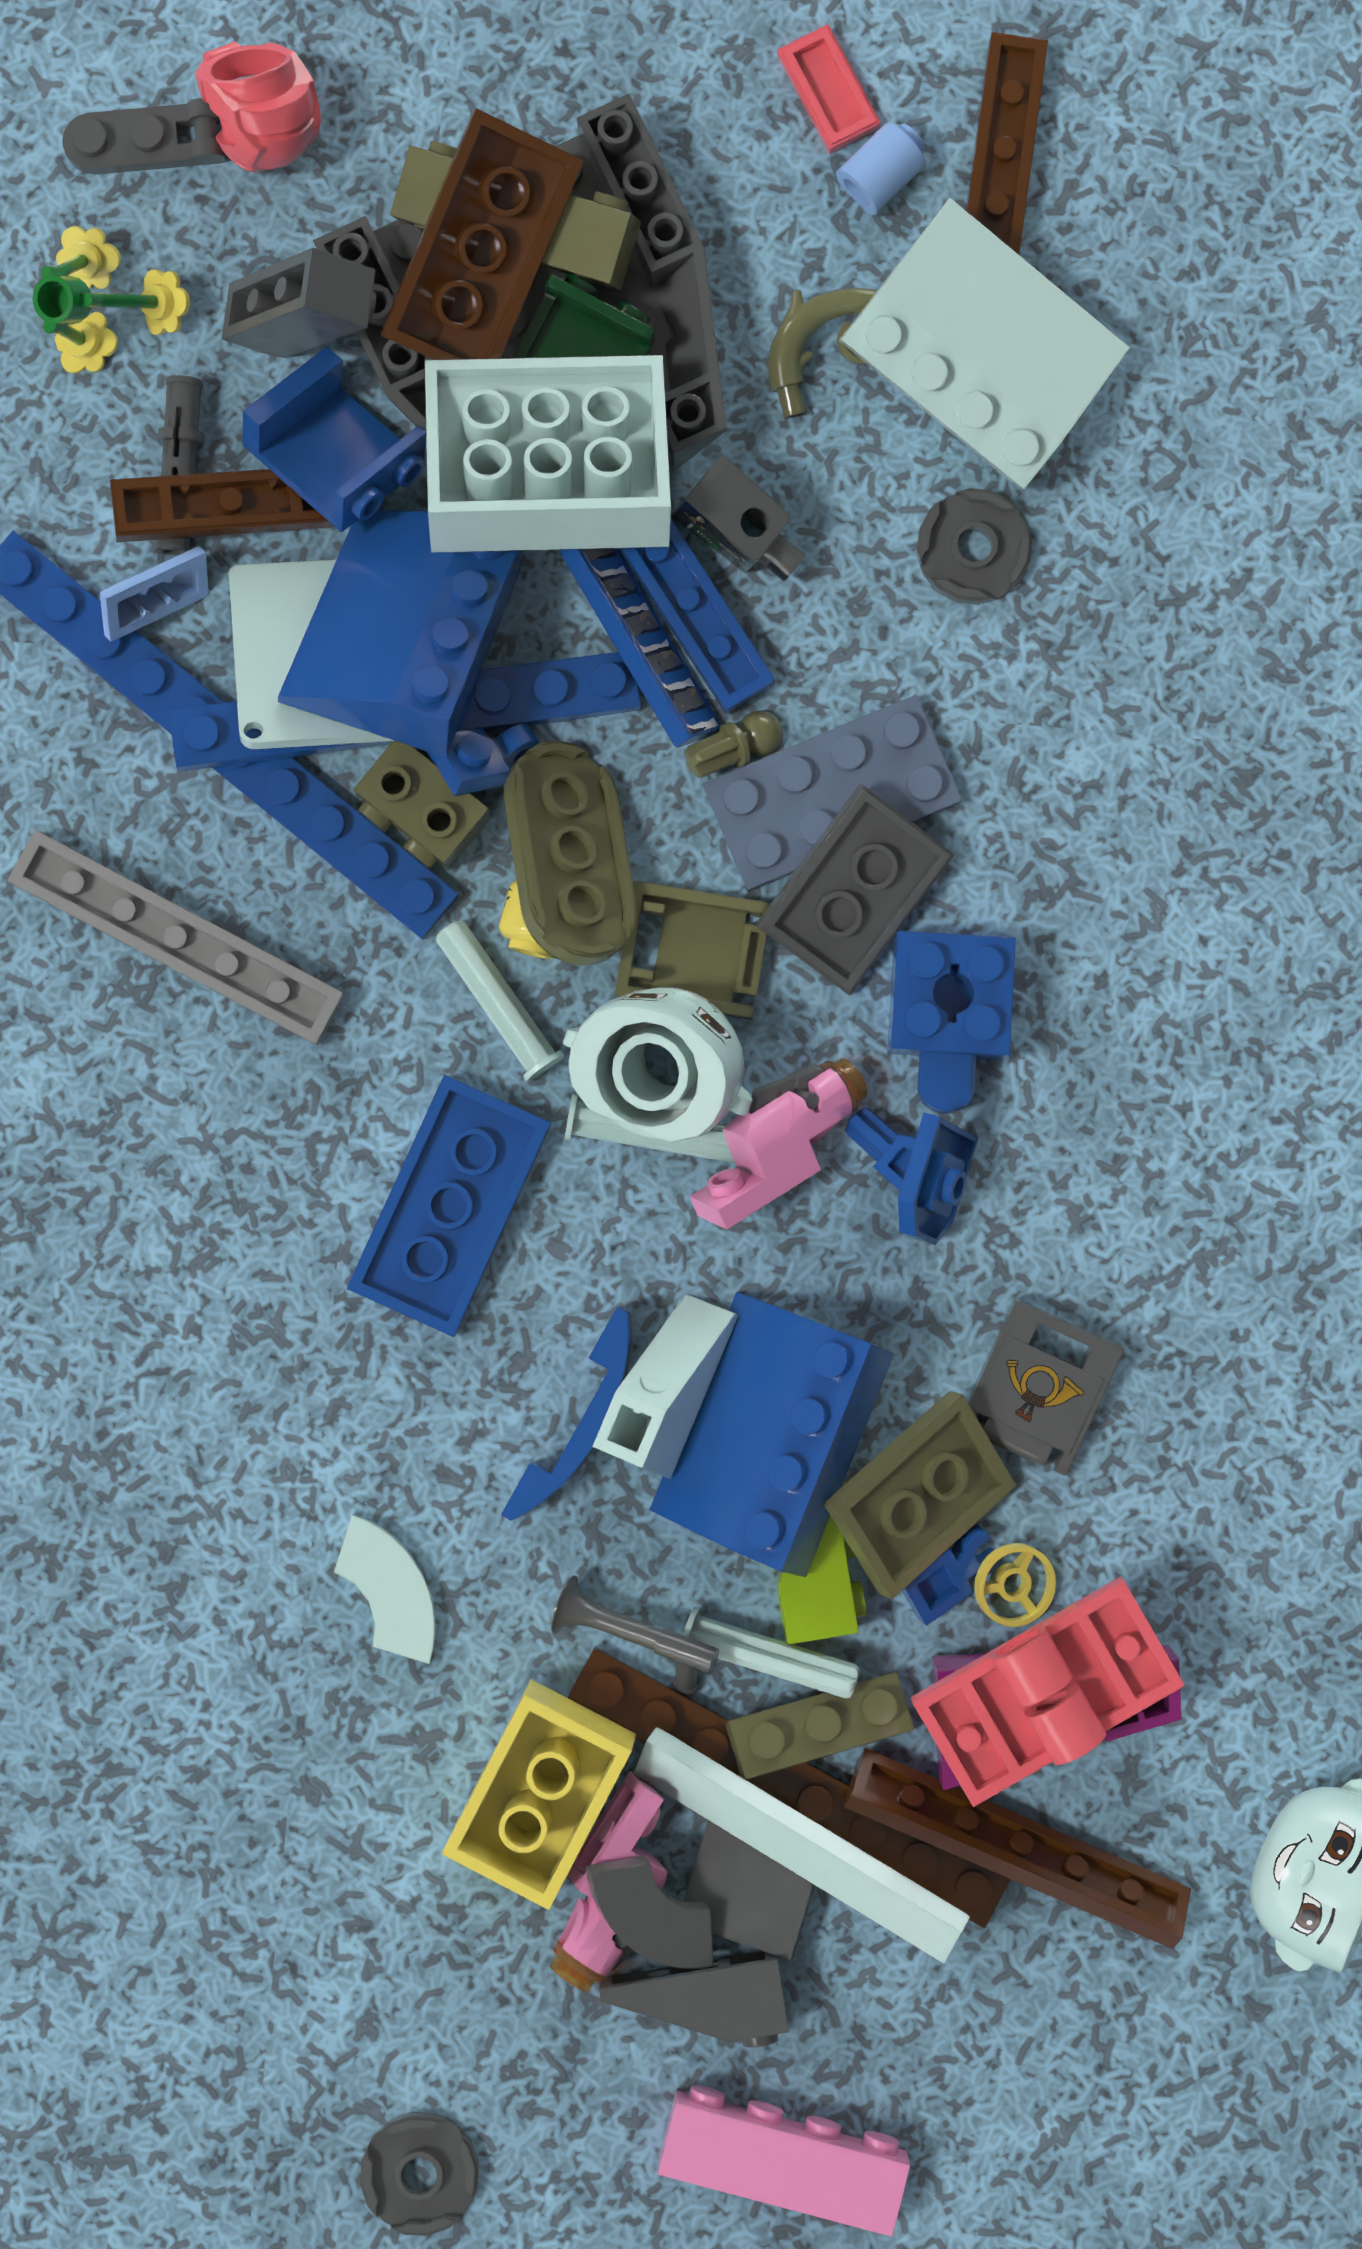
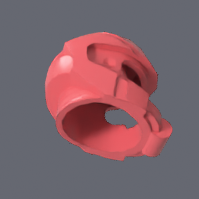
[195,41,321,173]

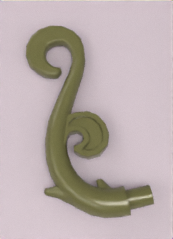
[768,288,877,419]

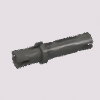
[155,375,204,555]

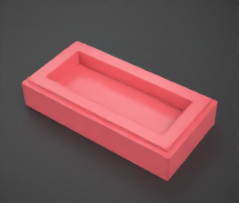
[777,24,881,154]

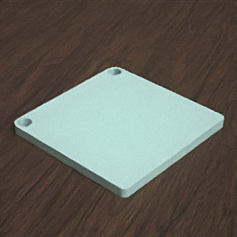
[229,560,394,749]

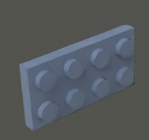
[703,694,962,892]

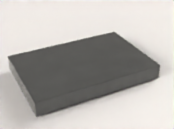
[755,784,955,996]

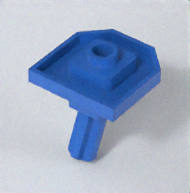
[845,1107,978,1245]

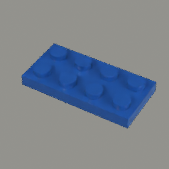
[346,1075,552,1337]

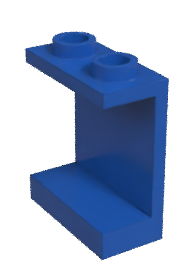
[243,346,426,533]

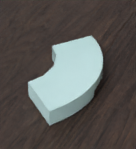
[334,1514,436,1664]

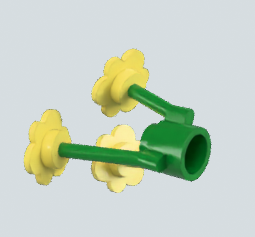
[32,226,190,373]

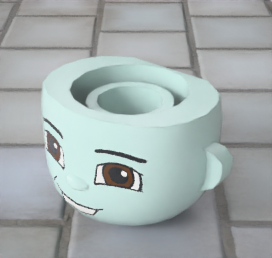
[563,988,752,1142]
[1249,1778,1362,1973]

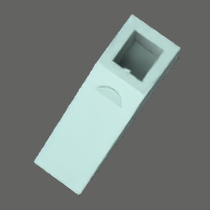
[592,1294,739,1479]

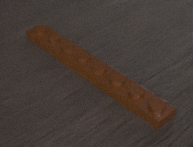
[567,1646,1011,1928]

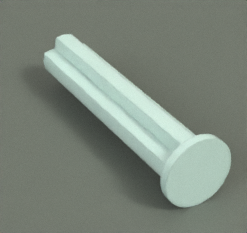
[436,920,565,1082]
[564,1094,734,1162]
[683,1608,859,1698]

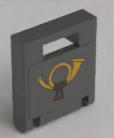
[967,1297,1124,1476]

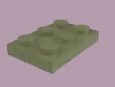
[823,1391,1017,1600]

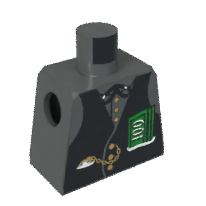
[671,454,805,582]

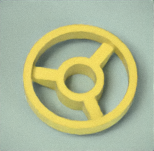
[974,1543,1056,1627]

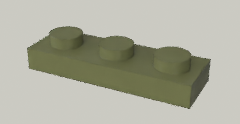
[725,1672,914,1781]

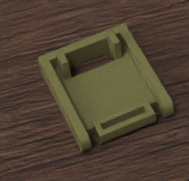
[615,881,770,1020]

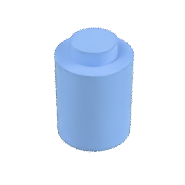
[836,122,925,215]

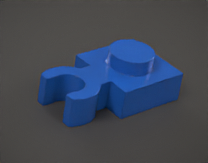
[902,1524,1003,1626]

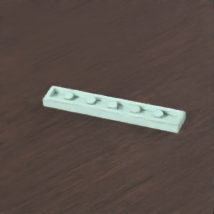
[634,1727,970,1964]

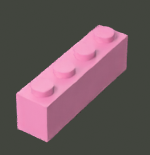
[658,2085,910,2237]

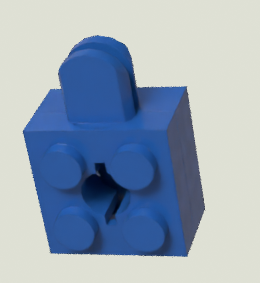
[887,931,1016,1114]

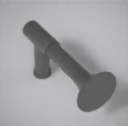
[551,1575,719,1696]

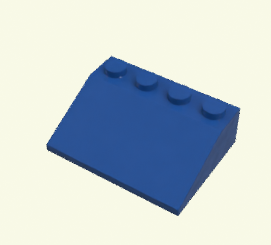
[278,510,523,757]
[649,1292,894,1577]

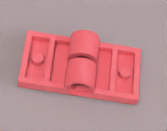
[910,1576,1185,1807]

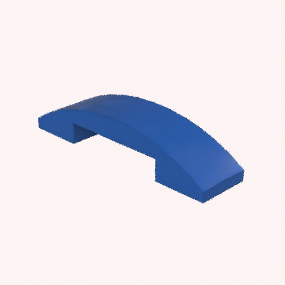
[501,1306,632,1521]

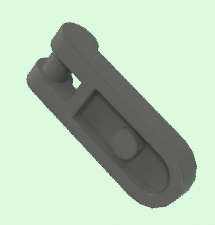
[62,98,225,175]

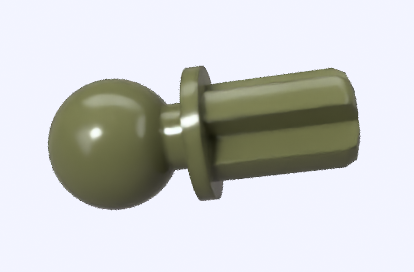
[684,711,783,778]

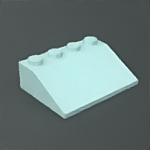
[839,198,1130,489]
[425,355,671,552]

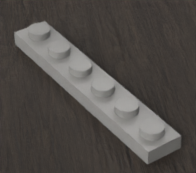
[7,830,346,1046]

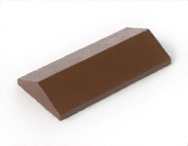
[380,108,584,360]

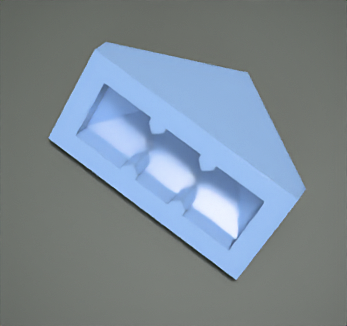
[100,546,209,642]

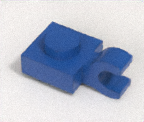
[427,724,539,796]

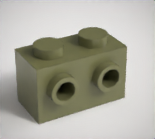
[353,741,492,870]

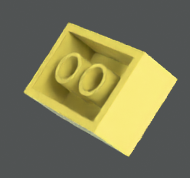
[442,1679,636,1910]

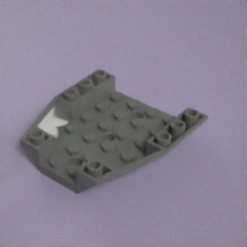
[313,94,726,472]

